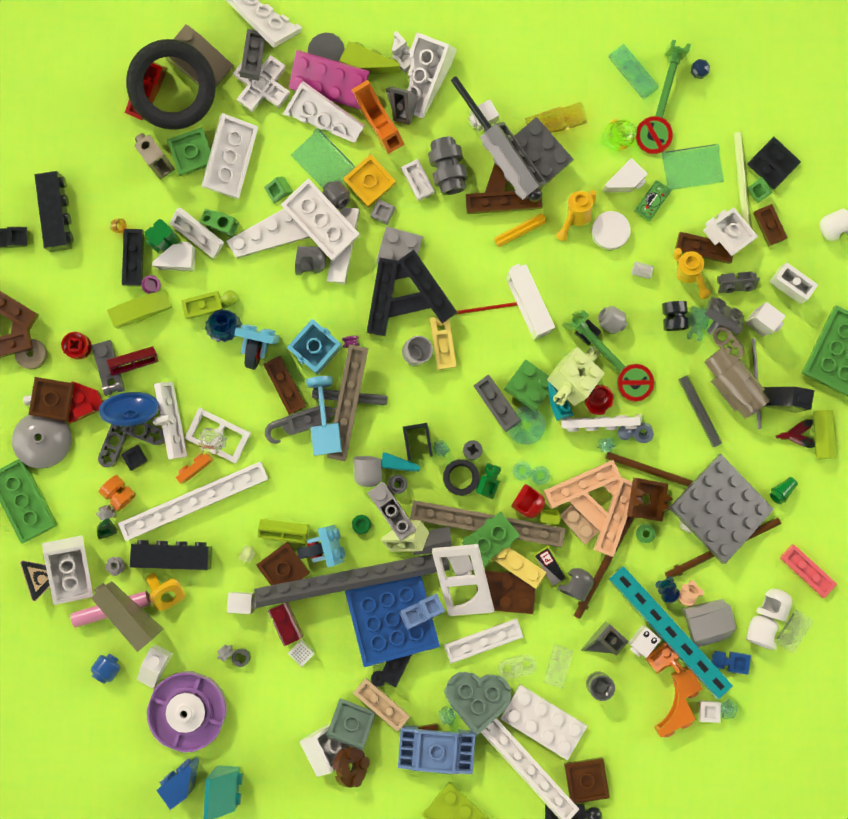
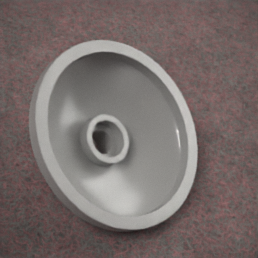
[12,415,72,469]

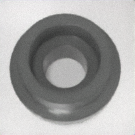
[388,475,407,494]

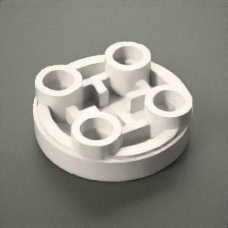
[592,211,630,250]

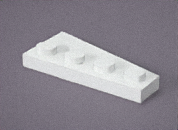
[226,0,302,48]
[283,82,366,142]
[227,209,311,259]
[562,414,642,432]

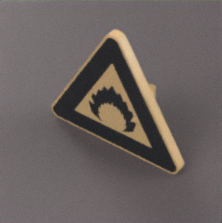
[20,560,50,601]

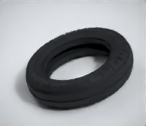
[126,39,216,130]

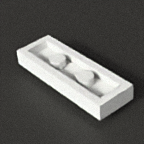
[170,207,224,258]

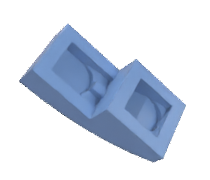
[399,594,445,630]

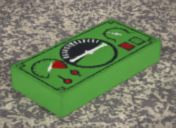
[634,180,672,222]

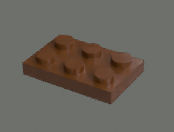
[476,570,535,614]

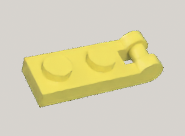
[430,317,457,370]

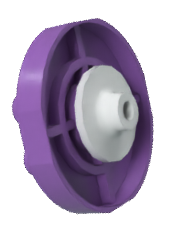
[147,671,227,752]

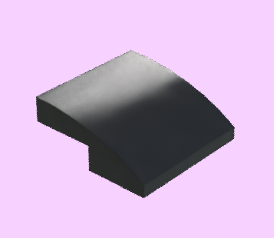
[747,136,801,190]

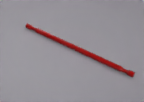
[456,302,518,315]

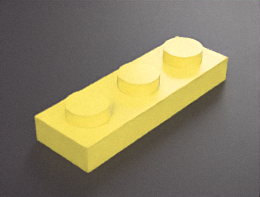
[492,547,547,589]

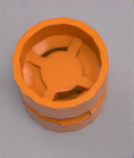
[98,475,136,511]

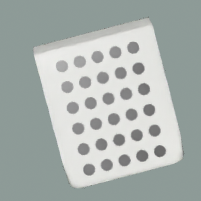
[288,639,315,667]

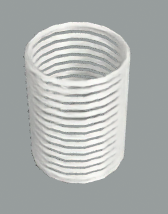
[631,261,654,279]

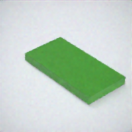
[0,459,58,544]

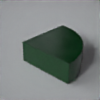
[97,518,117,539]

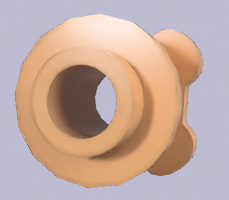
[678,580,704,607]

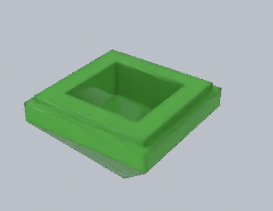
[747,177,773,203]

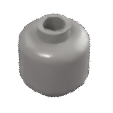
[598,306,627,334]

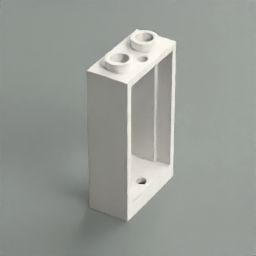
[506,264,555,340]

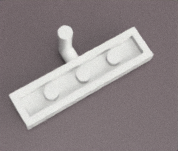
[153,382,188,460]

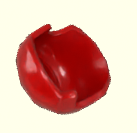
[584,384,614,415]

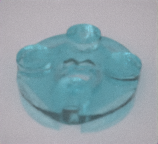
[508,406,546,445]

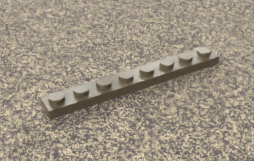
[410,500,566,547]

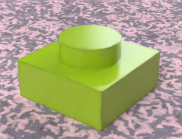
[539,508,561,526]

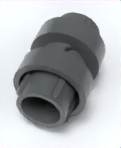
[428,136,468,195]

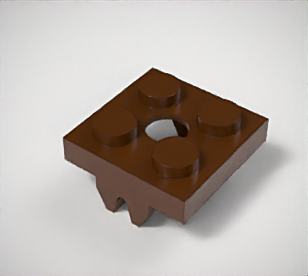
[627,477,673,522]

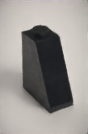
[763,386,815,413]

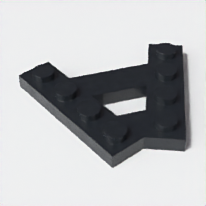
[366,249,458,336]

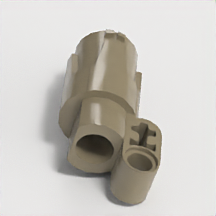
[704,326,769,419]

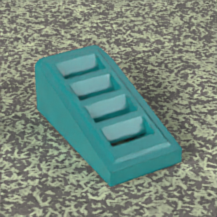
[381,452,420,472]

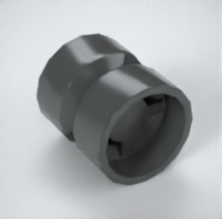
[586,671,615,701]

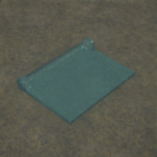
[291,128,356,188]
[662,144,724,190]

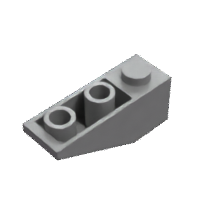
[368,482,417,541]

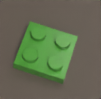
[167,127,211,176]
[503,359,549,412]

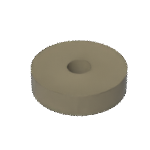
[15,339,47,370]

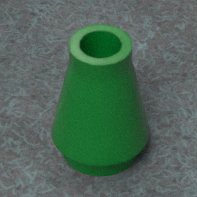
[769,477,798,504]

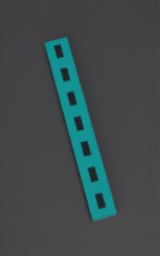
[608,566,733,700]

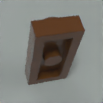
[753,204,788,247]

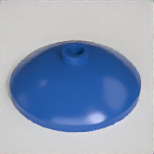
[99,392,159,427]

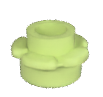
[238,545,255,564]

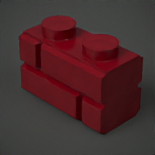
[268,602,304,646]

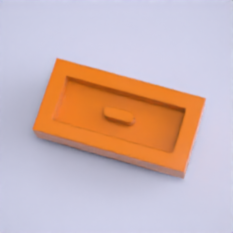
[175,453,214,484]

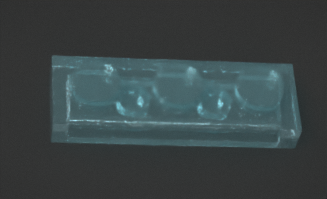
[608,44,659,100]

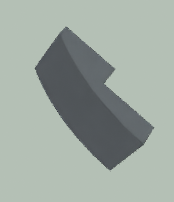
[413,527,452,555]

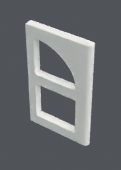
[432,544,494,616]

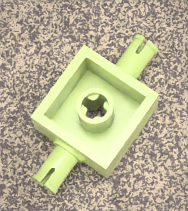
[547,347,605,406]

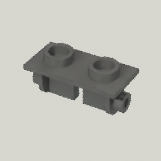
[717,271,760,293]

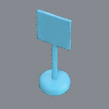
[306,376,342,456]

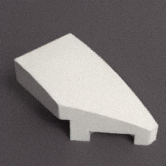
[392,31,411,73]

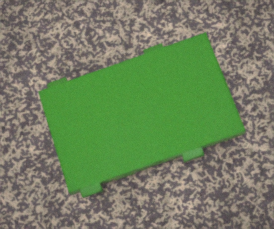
[461,511,520,567]

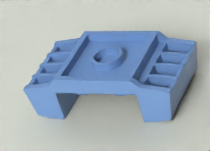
[398,725,475,774]

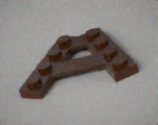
[465,163,543,214]
[0,291,39,358]

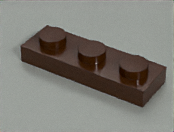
[675,232,733,264]
[263,356,307,415]

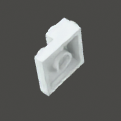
[703,207,758,256]

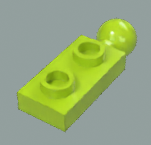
[181,290,238,319]

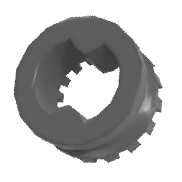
[232,648,251,667]

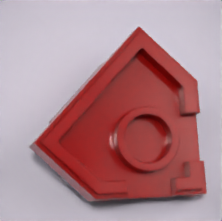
[68,381,103,424]

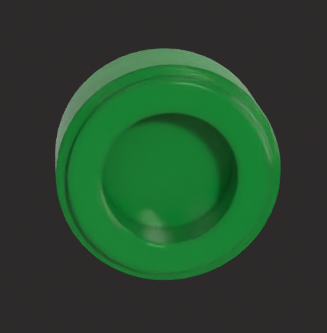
[352,515,371,534]

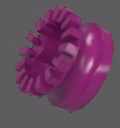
[342,336,360,348]

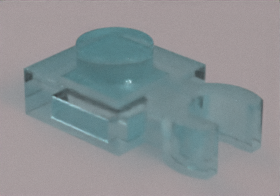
[687,306,710,342]

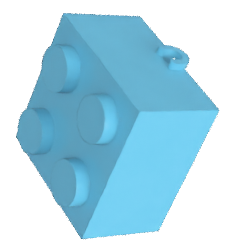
[287,319,343,375]

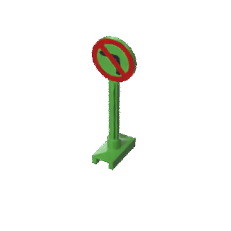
[635,39,691,154]
[562,310,655,402]

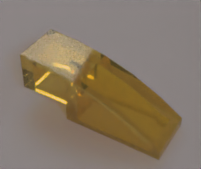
[525,102,588,133]

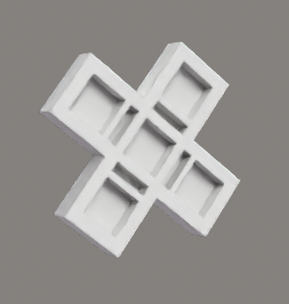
[233,55,290,112]

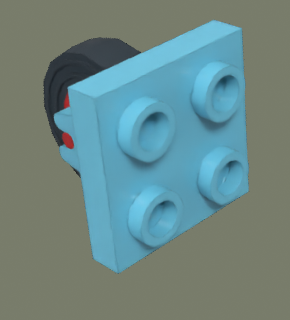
[234,324,280,370]
[297,524,345,567]

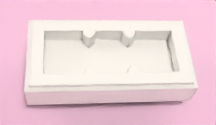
[401,159,435,202]

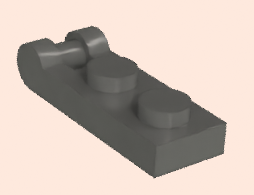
[91,340,125,396]

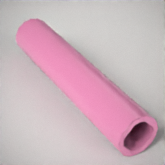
[70,590,151,628]

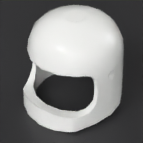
[820,208,848,241]
[756,589,793,622]
[746,615,779,650]

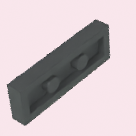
[240,29,265,81]
[473,374,521,432]

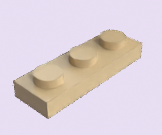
[353,677,410,732]

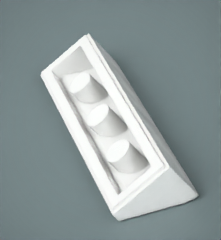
[327,208,360,285]

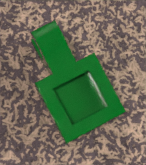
[476,463,501,499]

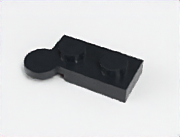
[371,655,412,688]

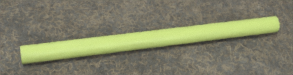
[734,132,752,244]

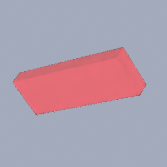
[780,544,837,598]

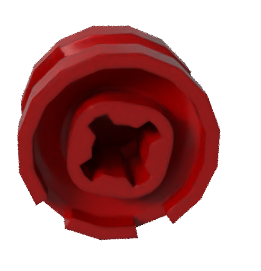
[61,331,92,360]

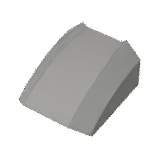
[682,599,736,647]

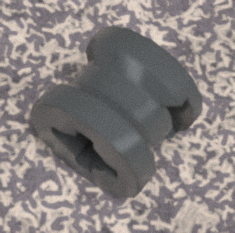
[463,440,482,460]

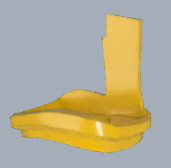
[145,573,186,611]

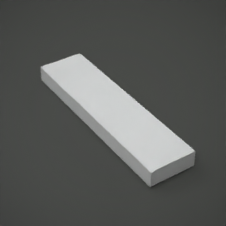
[444,618,523,663]

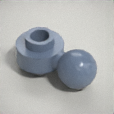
[617,423,654,443]

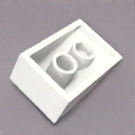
[42,535,93,605]

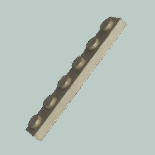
[327,344,369,461]

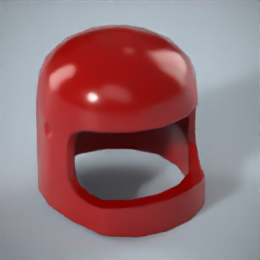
[511,484,545,518]

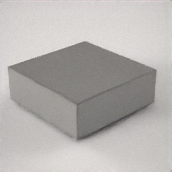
[370,199,395,225]

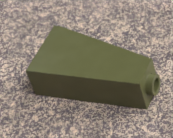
[91,581,164,652]

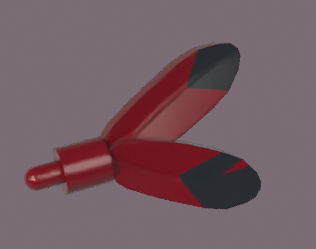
[775,419,815,448]

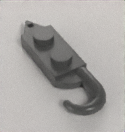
[265,405,336,444]

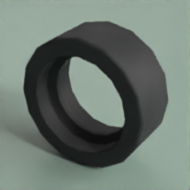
[443,459,479,496]

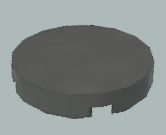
[308,32,345,62]

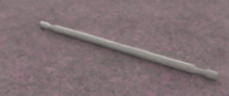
[752,338,762,429]

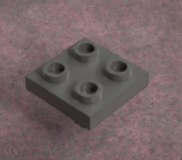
[705,297,744,336]

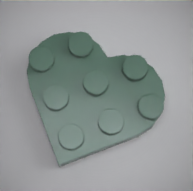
[444,672,511,736]

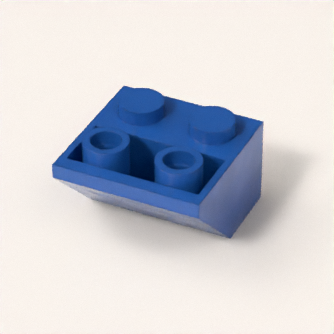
[156,757,199,810]

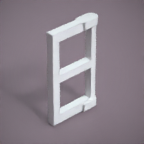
[185,408,251,463]

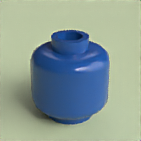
[91,654,120,684]

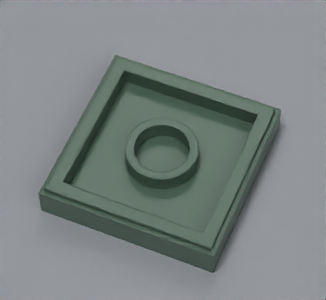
[326,698,376,751]

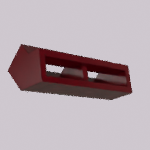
[106,346,158,376]

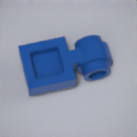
[711,651,751,675]

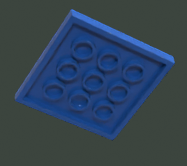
[345,576,440,668]

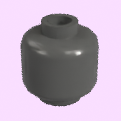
[322,181,350,209]

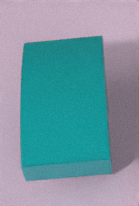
[548,381,574,421]

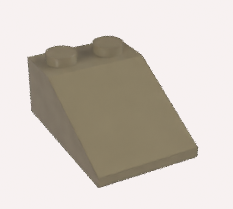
[165,24,234,87]

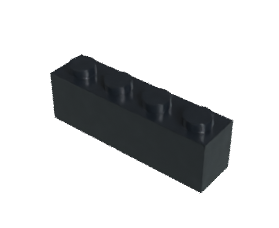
[34,171,74,252]
[130,540,212,570]

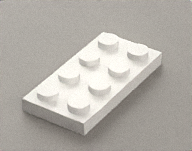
[201,113,258,199]
[281,178,360,261]
[500,684,587,760]

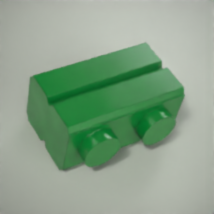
[144,219,180,253]

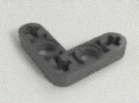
[98,423,165,467]

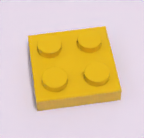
[343,154,396,208]

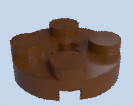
[333,746,370,788]

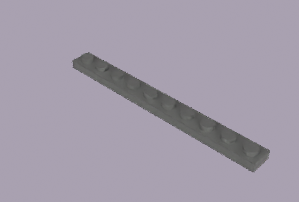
[254,554,450,608]

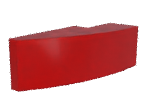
[124,62,168,120]

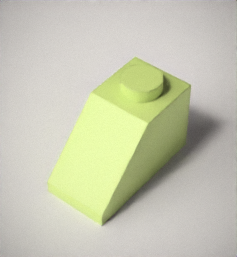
[381,520,429,552]

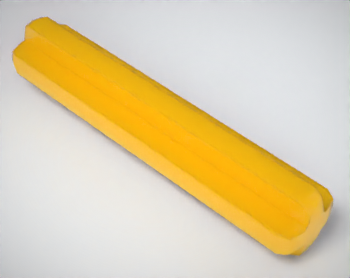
[494,214,547,247]

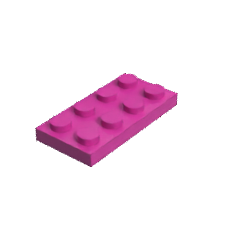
[289,50,370,109]

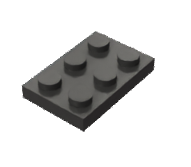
[515,117,574,183]

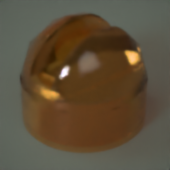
[110,218,127,234]

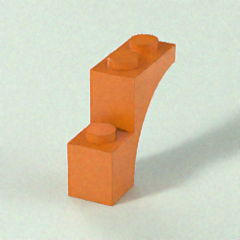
[351,80,405,154]
[654,666,703,738]

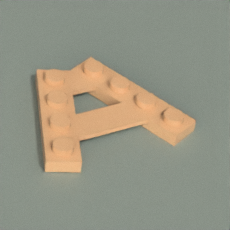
[543,460,632,557]

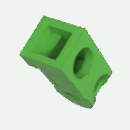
[199,209,239,238]

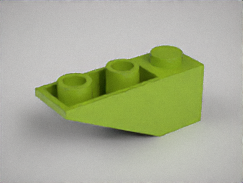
[339,41,401,75]

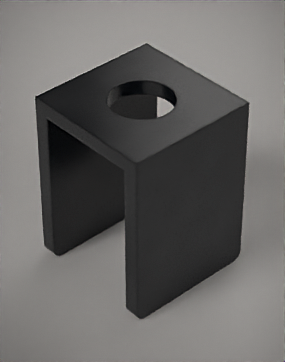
[402,423,433,461]

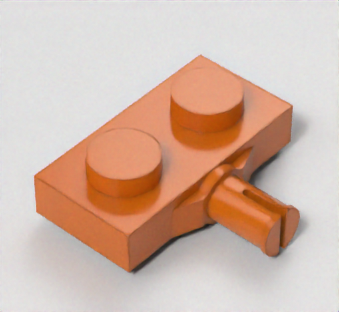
[645,642,685,675]

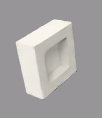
[699,701,721,723]

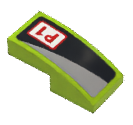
[532,545,568,588]

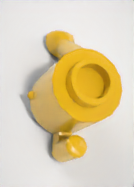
[556,190,596,241]
[673,248,711,299]

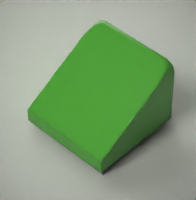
[264,176,293,203]

